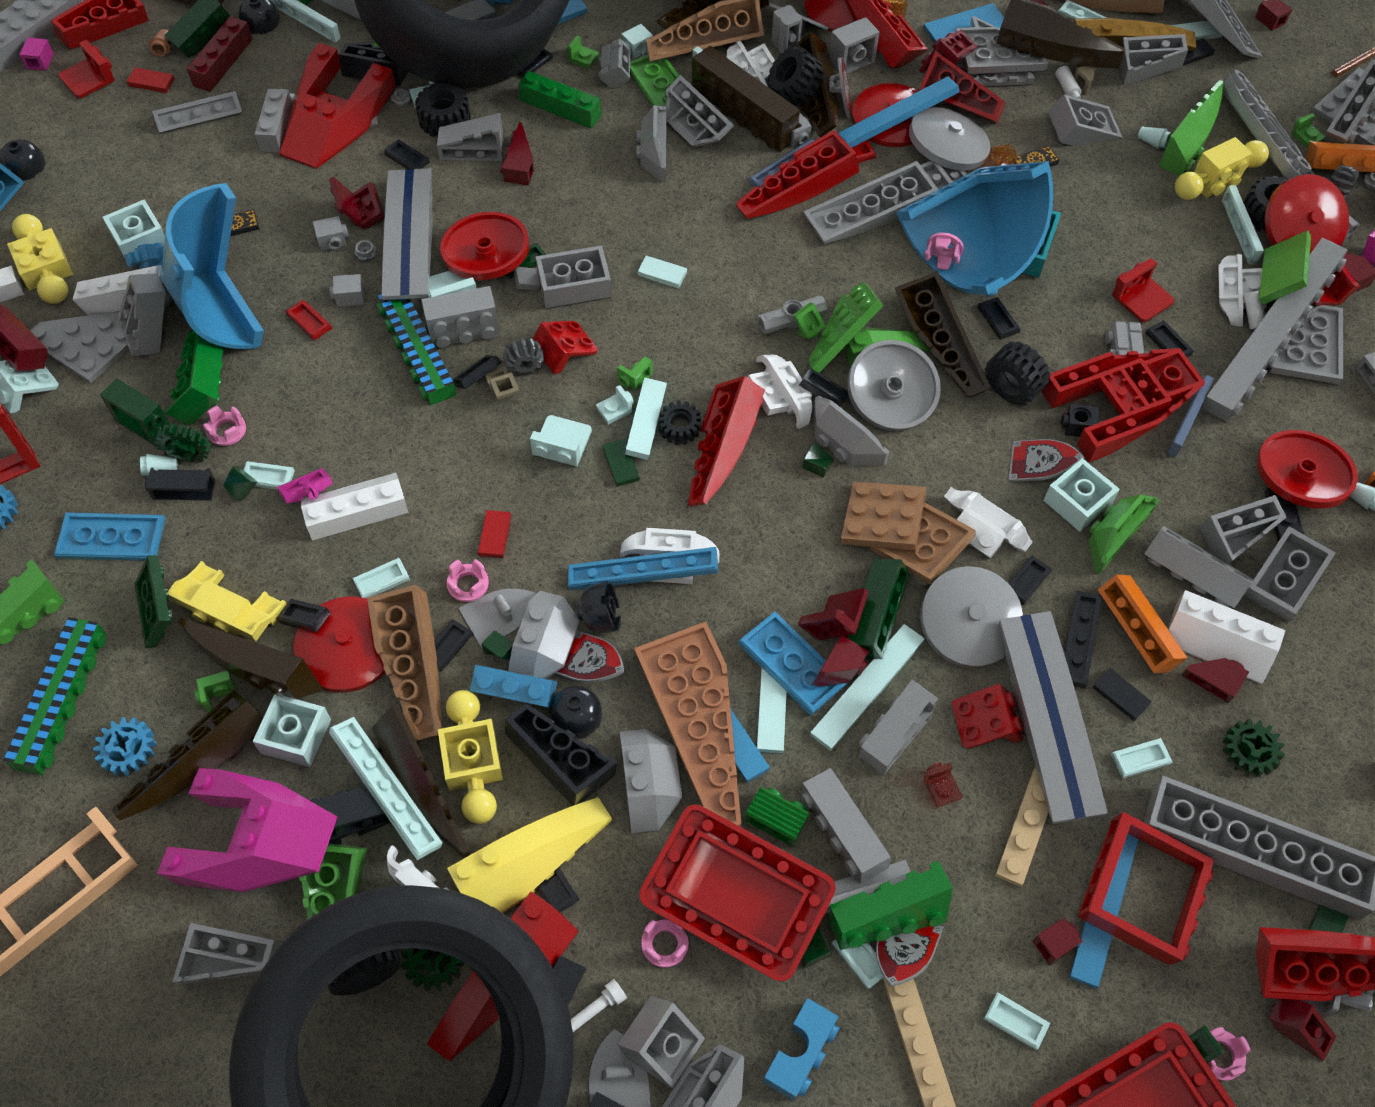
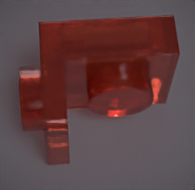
[923,763,963,808]

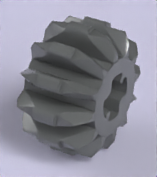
[1330,165,1359,201]
[503,337,544,375]

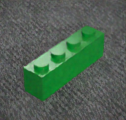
[518,71,602,129]

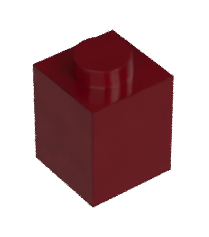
[1255,0,1292,31]
[1032,917,1083,966]

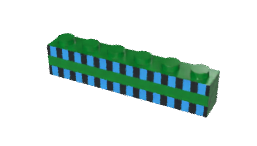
[376,292,456,406]
[3,617,106,775]

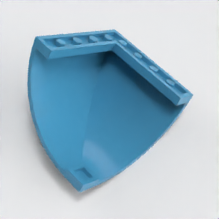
[896,161,1053,297]
[160,183,264,349]

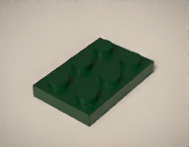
[134,555,172,648]

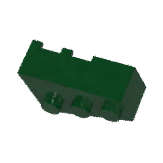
[164,0,231,58]

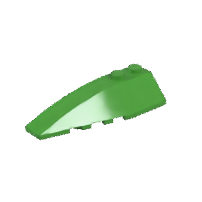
[1159,80,1223,176]

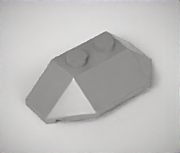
[666,75,734,148]
[636,106,666,182]
[813,395,890,466]
[508,591,580,679]
[619,729,682,834]
[662,1044,744,1107]

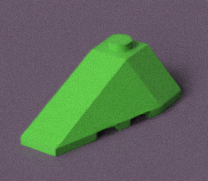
[843,327,931,368]
[299,844,367,920]

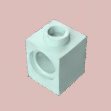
[621,24,653,59]

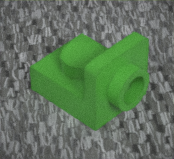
[566,36,599,69]
[1291,113,1325,149]
[792,302,826,339]
[617,356,653,391]
[194,670,236,712]

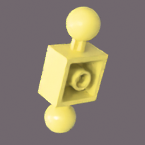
[1175,137,1269,200]
[7,214,73,304]
[438,690,503,824]

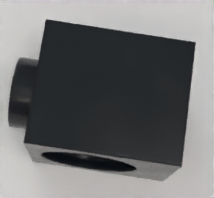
[1061,404,1099,437]

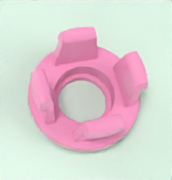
[925,233,964,270]
[203,406,246,446]
[447,559,489,602]
[641,920,689,968]
[1208,1027,1250,1081]

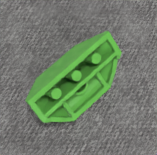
[1088,494,1160,574]

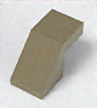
[1073,64,1095,95]
[485,366,520,400]

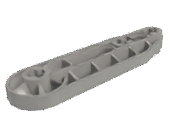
[1222,69,1314,180]

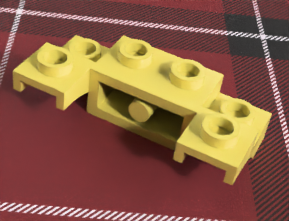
[168,561,286,642]

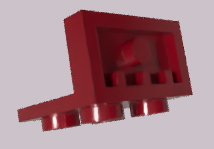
[919,29,977,73]
[798,588,868,640]

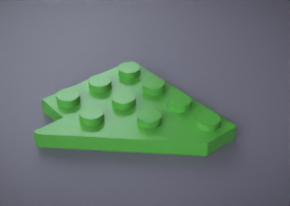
[808,281,884,373]

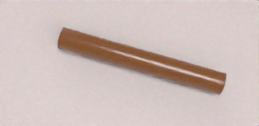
[1331,47,1375,78]

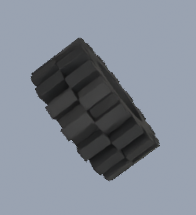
[659,401,701,445]

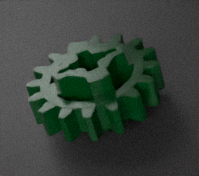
[155,423,212,462]
[1222,718,1285,777]
[401,948,465,992]

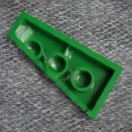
[165,329,225,425]
[828,861,953,950]

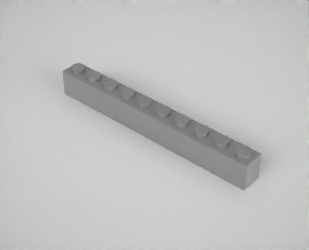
[1202,238,1348,422]

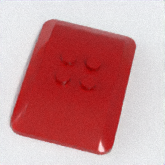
[639,804,836,982]
[1032,1022,1236,1107]

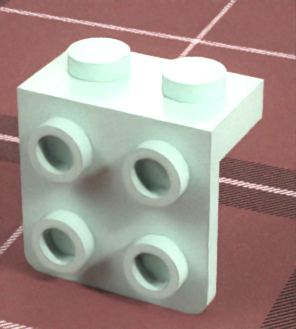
[428,271,476,298]
[0,360,59,413]
[530,415,592,467]

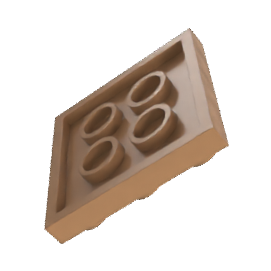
[841,482,926,551]
[870,503,976,585]

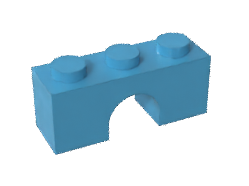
[470,665,558,707]
[763,998,840,1101]

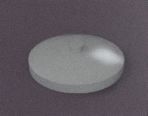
[909,107,991,171]
[847,340,941,432]
[920,566,1023,668]

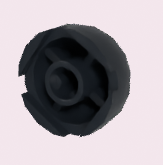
[238,0,280,34]
[0,139,46,181]
[576,581,621,633]
[550,686,603,739]

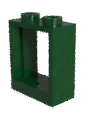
[100,378,170,447]

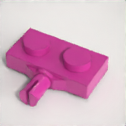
[277,468,333,504]

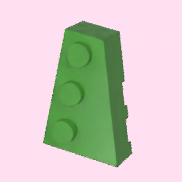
[0,559,65,645]

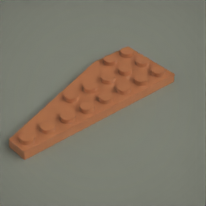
[634,622,741,827]

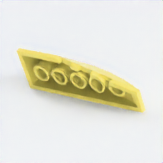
[447,797,612,913]

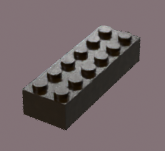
[692,46,800,152]

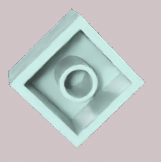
[103,199,165,258]
[1043,458,1120,532]
[253,694,331,767]

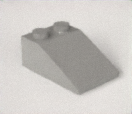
[1048,94,1123,146]

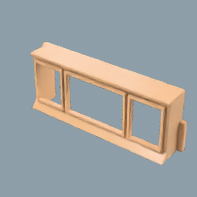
[0,807,138,976]

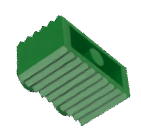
[744,787,809,847]

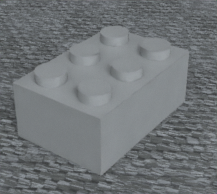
[536,245,612,308]
[421,286,500,348]
[1244,527,1336,622]

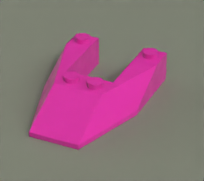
[157,768,337,893]

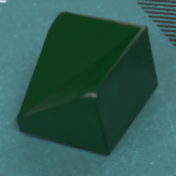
[802,443,834,477]
[223,466,258,501]
[482,630,513,659]
[801,927,832,968]

